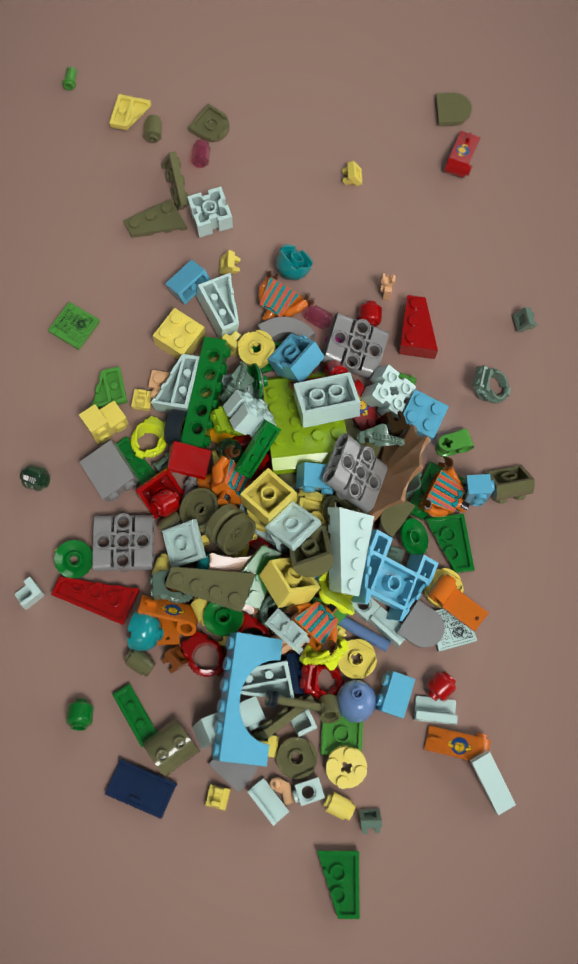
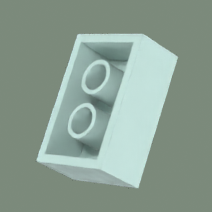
[294,372,360,428]

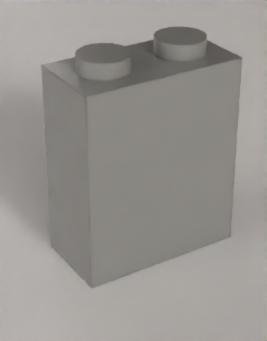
[79,440,140,502]

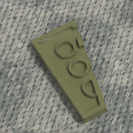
[165,567,255,613]

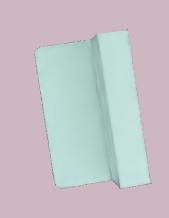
[368,607,405,648]
[414,696,458,725]
[247,778,290,826]

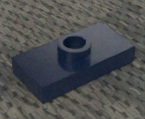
[286,653,306,695]

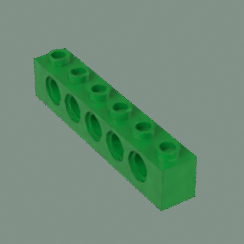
[180,337,231,449]

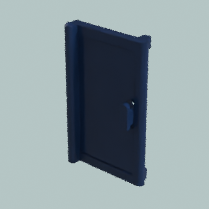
[105,759,177,819]

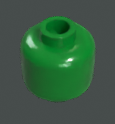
[66,698,94,731]

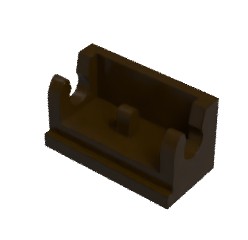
[375,411,410,436]

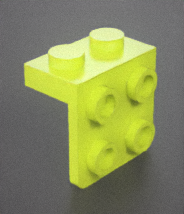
[316,571,355,616]

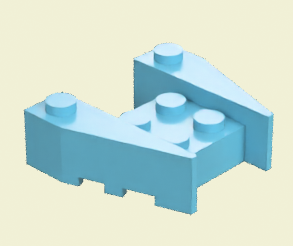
[353,530,438,622]

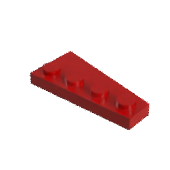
[51,577,140,626]

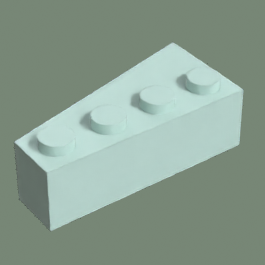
[328,507,374,596]

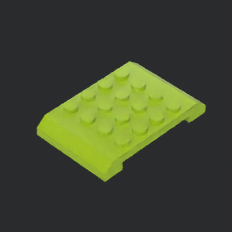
[263,372,347,475]

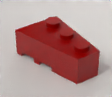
[399,295,438,359]

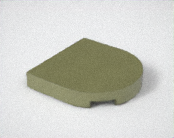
[436,93,472,126]
[188,103,229,142]

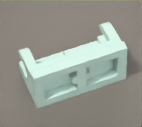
[265,608,310,655]

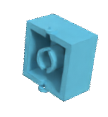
[267,333,325,383]
[403,389,449,445]

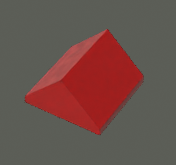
[167,441,212,480]
[135,468,184,519]

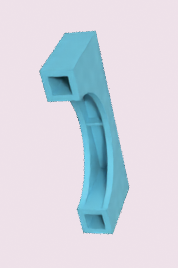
[211,632,283,767]

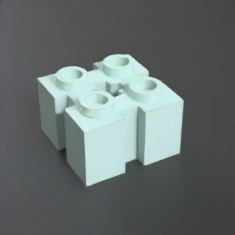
[187,187,233,238]
[360,364,416,419]
[223,390,277,438]

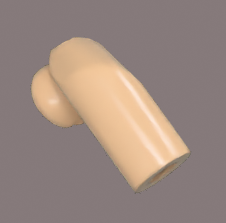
[270,777,294,805]

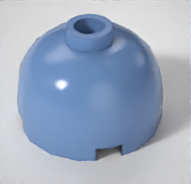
[336,680,376,723]

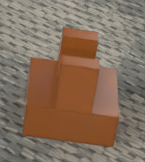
[162,646,188,673]

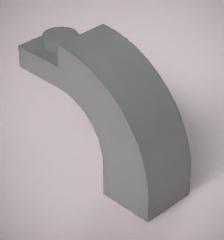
[258,317,317,344]

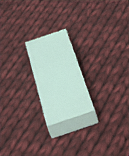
[470,750,516,815]

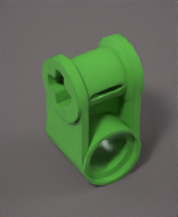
[436,429,475,457]

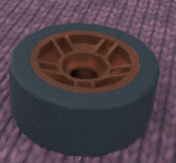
[164,409,187,445]

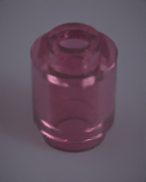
[191,140,210,168]
[305,305,333,330]

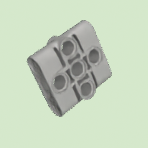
[321,312,389,379]
[322,433,388,513]
[93,513,154,573]

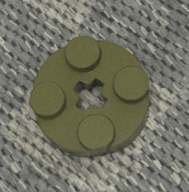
[276,737,318,780]

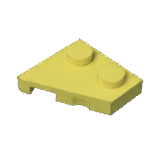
[109,94,151,130]

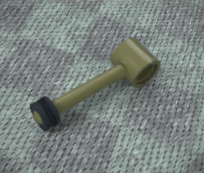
[265,690,340,724]

